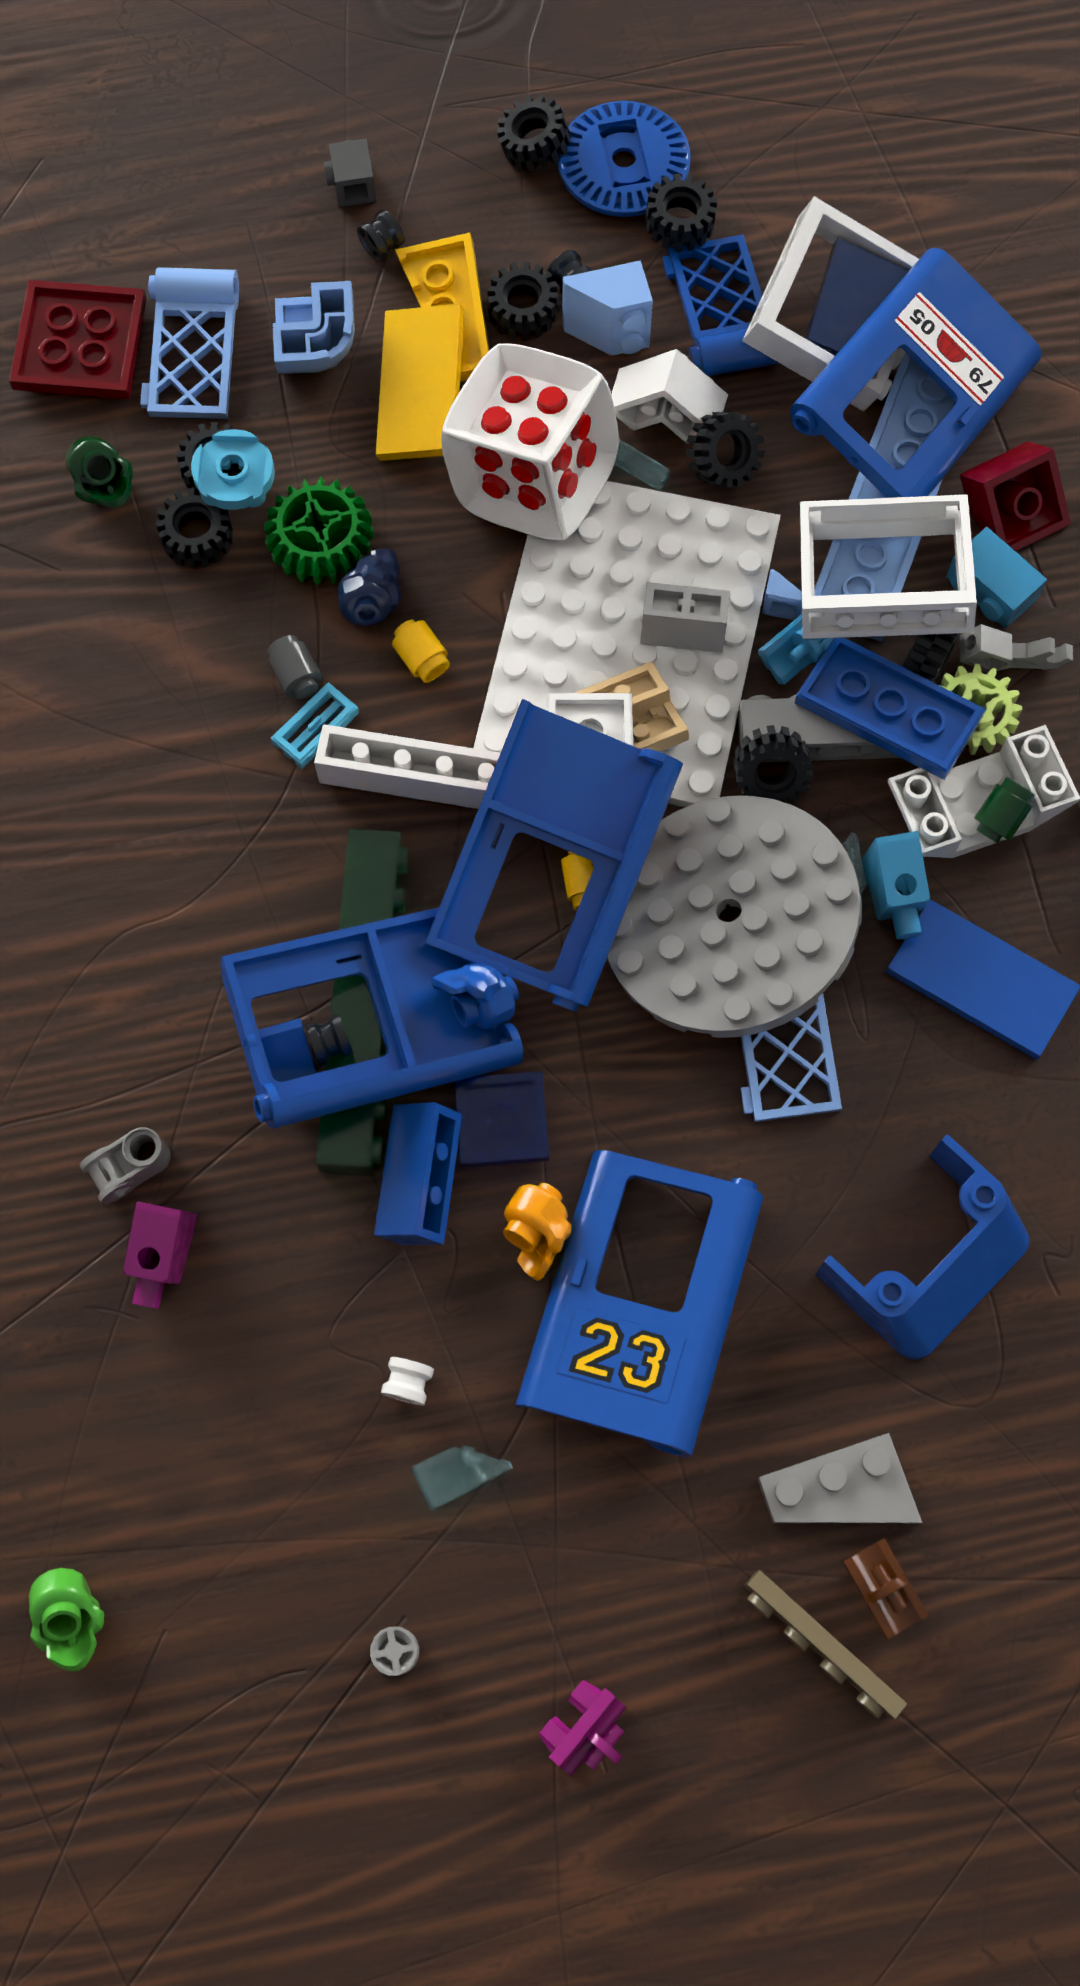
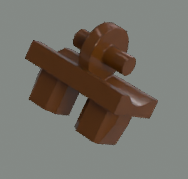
[842,1538,929,1640]

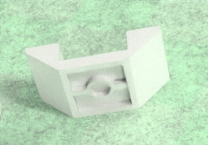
[888,725,1080,858]

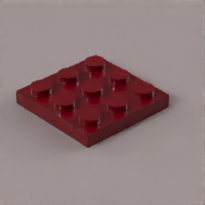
[9,280,147,400]

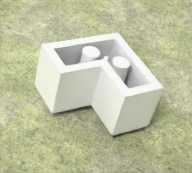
[611,349,728,444]

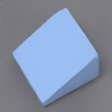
[762,569,802,620]

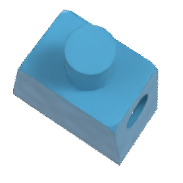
[862,831,930,939]

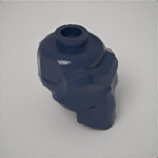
[338,548,401,626]

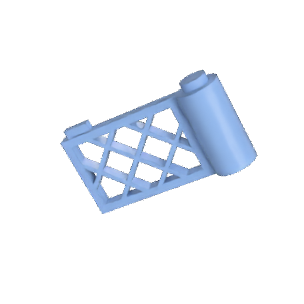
[140,267,239,419]
[740,993,842,1122]

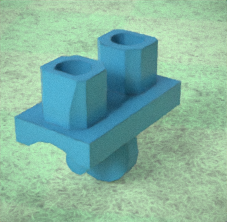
[758,614,833,685]

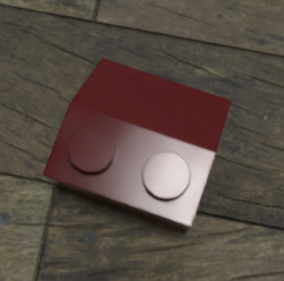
[959,441,1071,551]

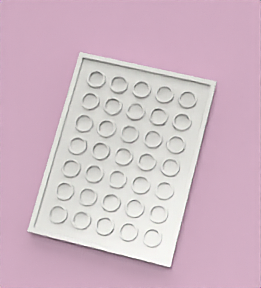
[473,481,781,807]

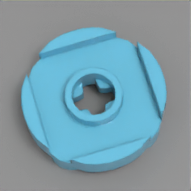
[191,429,275,510]

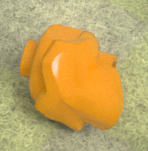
[503,1183,572,1281]

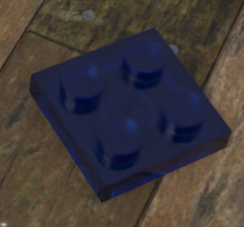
[455,1071,549,1168]

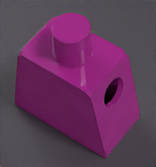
[123,1201,198,1309]

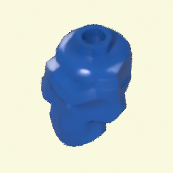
[431,963,519,1030]

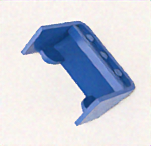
[815,1134,1029,1360]

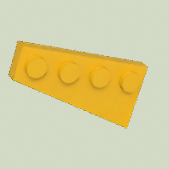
[395,233,490,382]

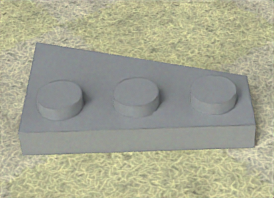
[757,1433,922,1524]

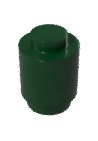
[974,776,1035,843]

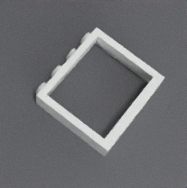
[742,196,919,412]
[800,494,977,639]

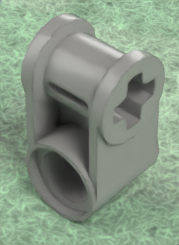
[80,1127,171,1205]

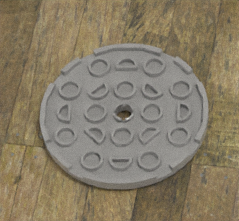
[607,796,862,1038]

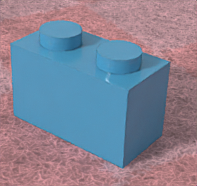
[946,527,1047,629]

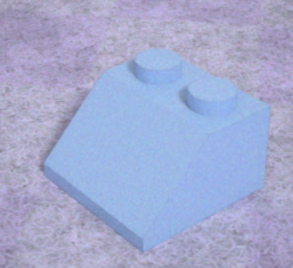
[562,260,653,356]

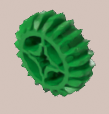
[264,476,374,586]

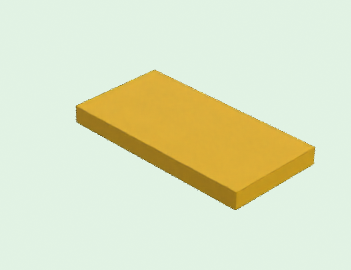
[376,303,464,461]

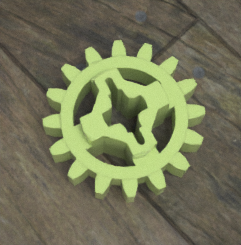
[939,664,1022,755]

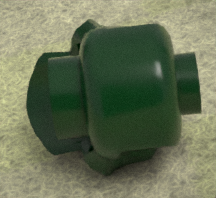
[65,436,133,507]

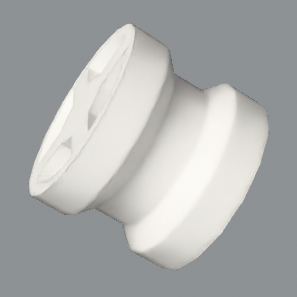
[381,1357,434,1406]

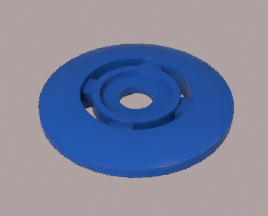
[558,101,691,217]

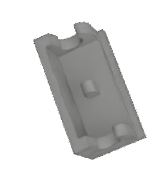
[640,582,730,653]

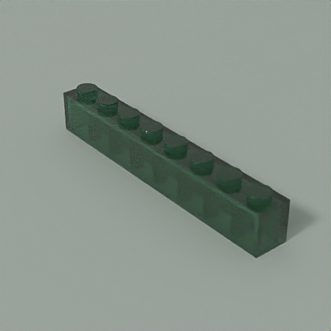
[316,829,410,1176]

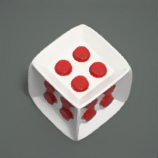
[441,344,619,540]

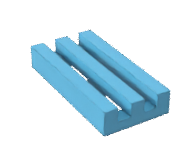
[271,682,359,769]

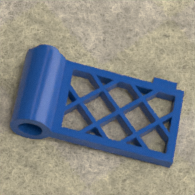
[662,234,779,377]

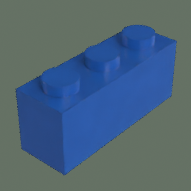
[374,1102,462,1245]

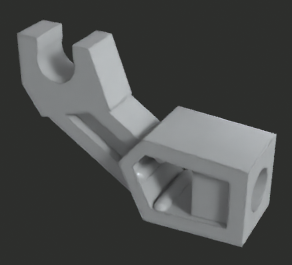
[960,624,1073,673]

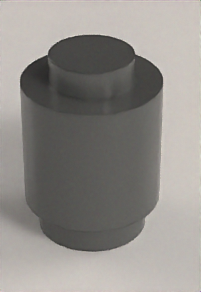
[268,635,323,699]

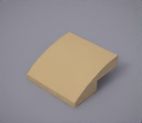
[576,662,689,752]

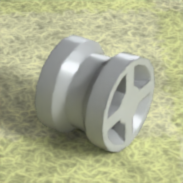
[370,1627,419,1676]

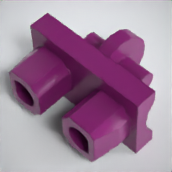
[539,1680,627,1776]

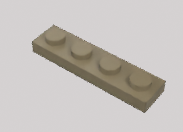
[744,1570,907,1719]

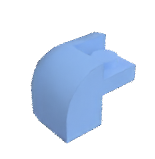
[273,281,355,374]

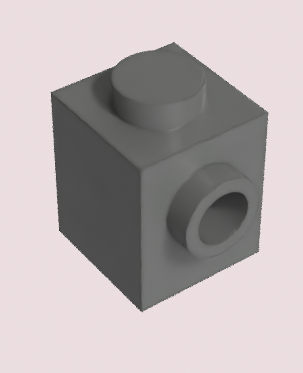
[324,138,376,207]

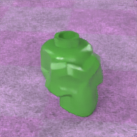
[29,1568,104,1671]

